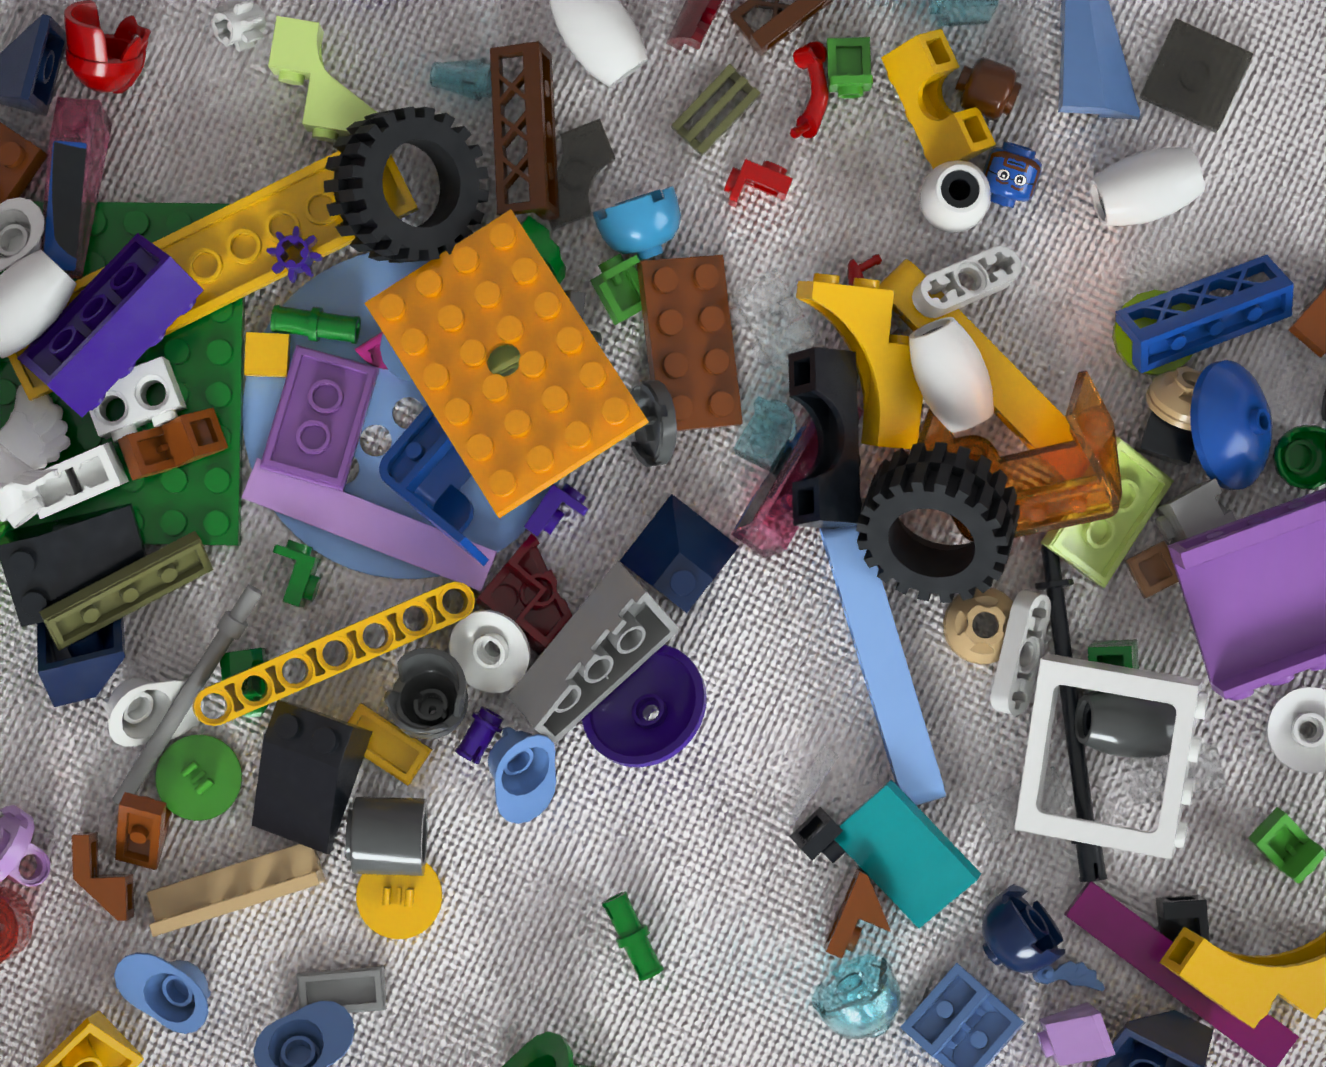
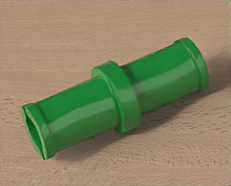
[270,305,361,344]
[601,891,664,981]

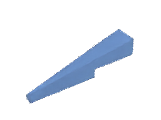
[1058,0,1140,120]

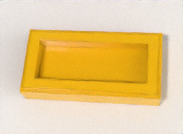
[348,703,433,786]

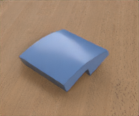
[900,963,1025,1067]

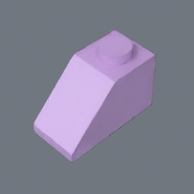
[1037,1002,1116,1066]

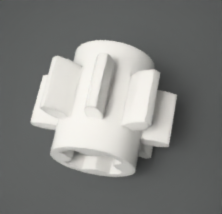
[212,0,266,52]

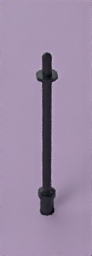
[1035,544,1108,882]

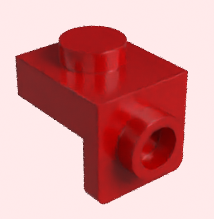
[724,159,793,208]

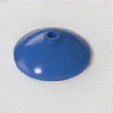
[1190,360,1272,490]

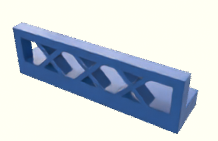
[1115,255,1294,373]

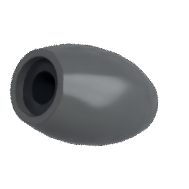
[1074,691,1176,758]

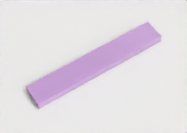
[241,458,497,592]

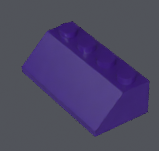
[17,233,204,417]

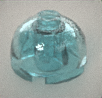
[812,954,901,1039]

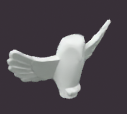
[0,385,71,528]

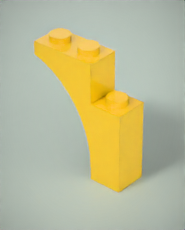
[796,273,923,450]
[1159,927,1326,1029]

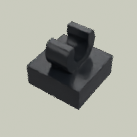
[789,807,845,863]

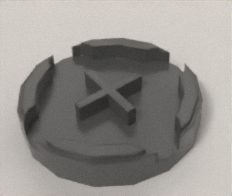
[631,380,677,467]

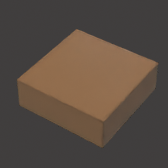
[1124,541,1179,599]

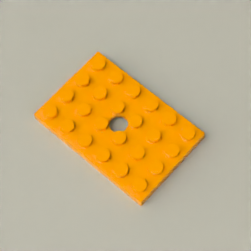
[365,209,649,518]

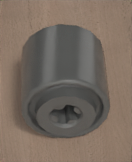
[346,797,428,876]

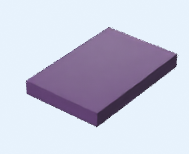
[260,345,379,492]

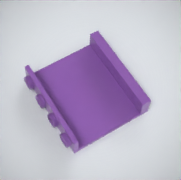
[1168,488,1326,701]

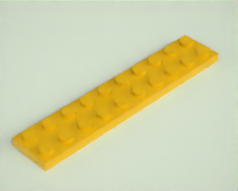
[8,151,419,401]

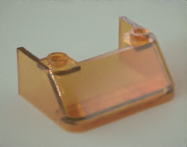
[917,370,1123,542]

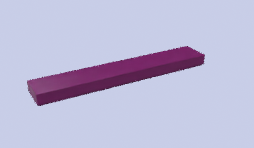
[1064,882,1299,1067]

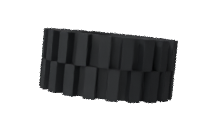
[324,106,489,263]
[856,442,1020,603]

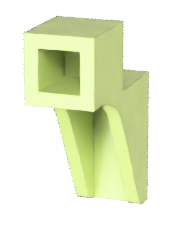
[268,16,378,142]

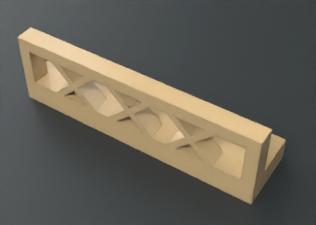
[146,844,325,937]

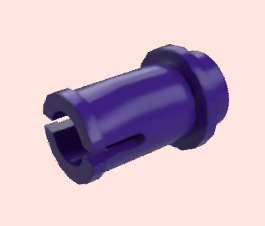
[455,706,504,764]

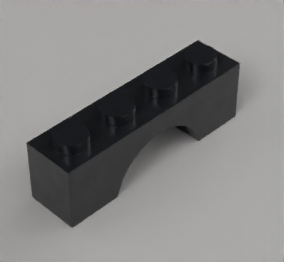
[788,347,862,529]

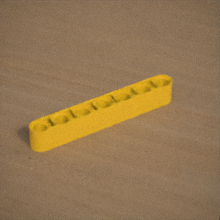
[879,259,1099,493]
[192,582,475,726]

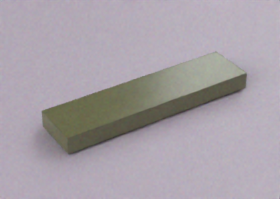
[39,531,213,650]

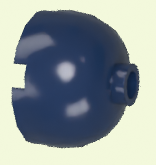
[982,884,1066,974]

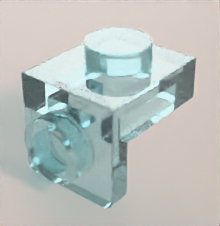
[733,396,797,473]

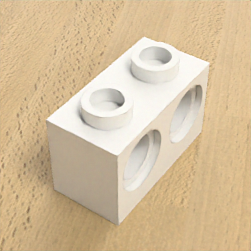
[89,356,187,443]
[36,442,129,519]

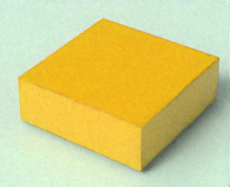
[244,332,291,378]

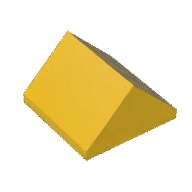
[37,1010,144,1067]

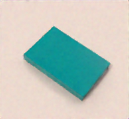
[834,779,981,928]

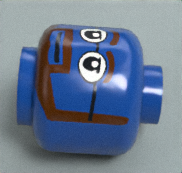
[983,141,1042,208]

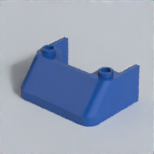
[379,404,489,566]

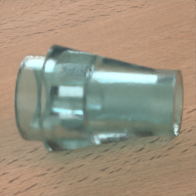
[430,58,492,101]

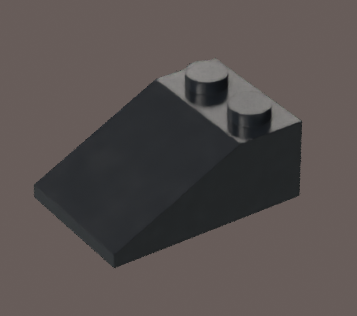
[0,503,147,627]
[252,700,373,854]

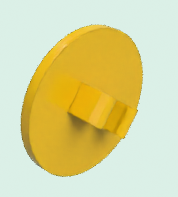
[356,862,442,939]

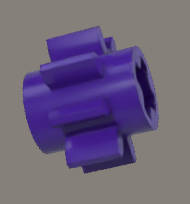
[266,226,323,283]

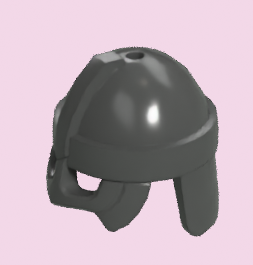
[384,648,468,740]

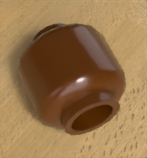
[955,57,1022,120]

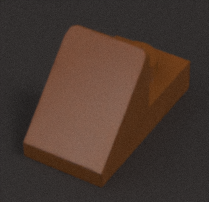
[115,792,173,870]
[824,869,891,959]

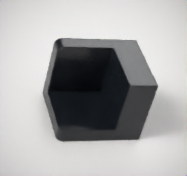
[1134,410,1195,466]
[1156,895,1210,942]

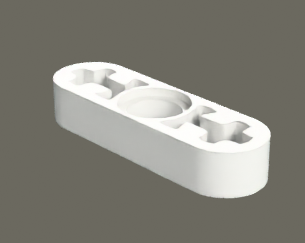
[912,246,1021,318]
[991,589,1051,716]

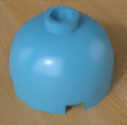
[592,186,681,261]

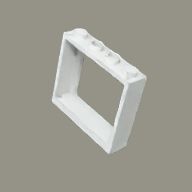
[1014,653,1209,860]

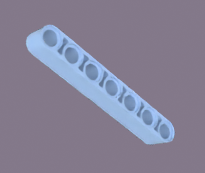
[819,524,946,806]

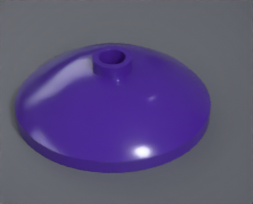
[582,645,707,767]

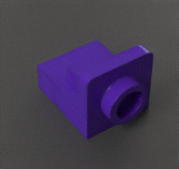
[524,483,589,538]

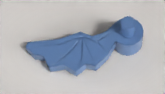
[1033,961,1105,991]

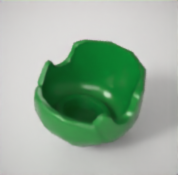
[1272,425,1326,490]

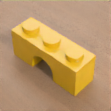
[881,29,996,169]

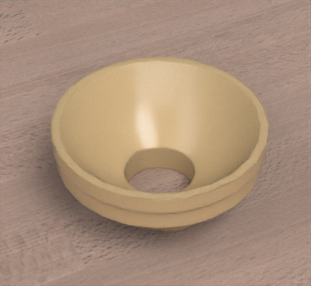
[1145,366,1202,431]
[943,588,1013,664]

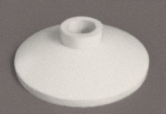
[449,610,531,693]
[1267,687,1326,773]

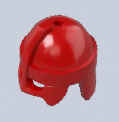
[64,0,151,93]

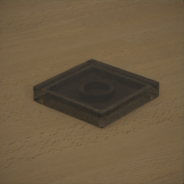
[1138,18,1253,133]

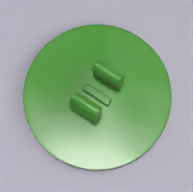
[155,735,242,821]

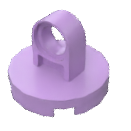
[0,805,50,887]

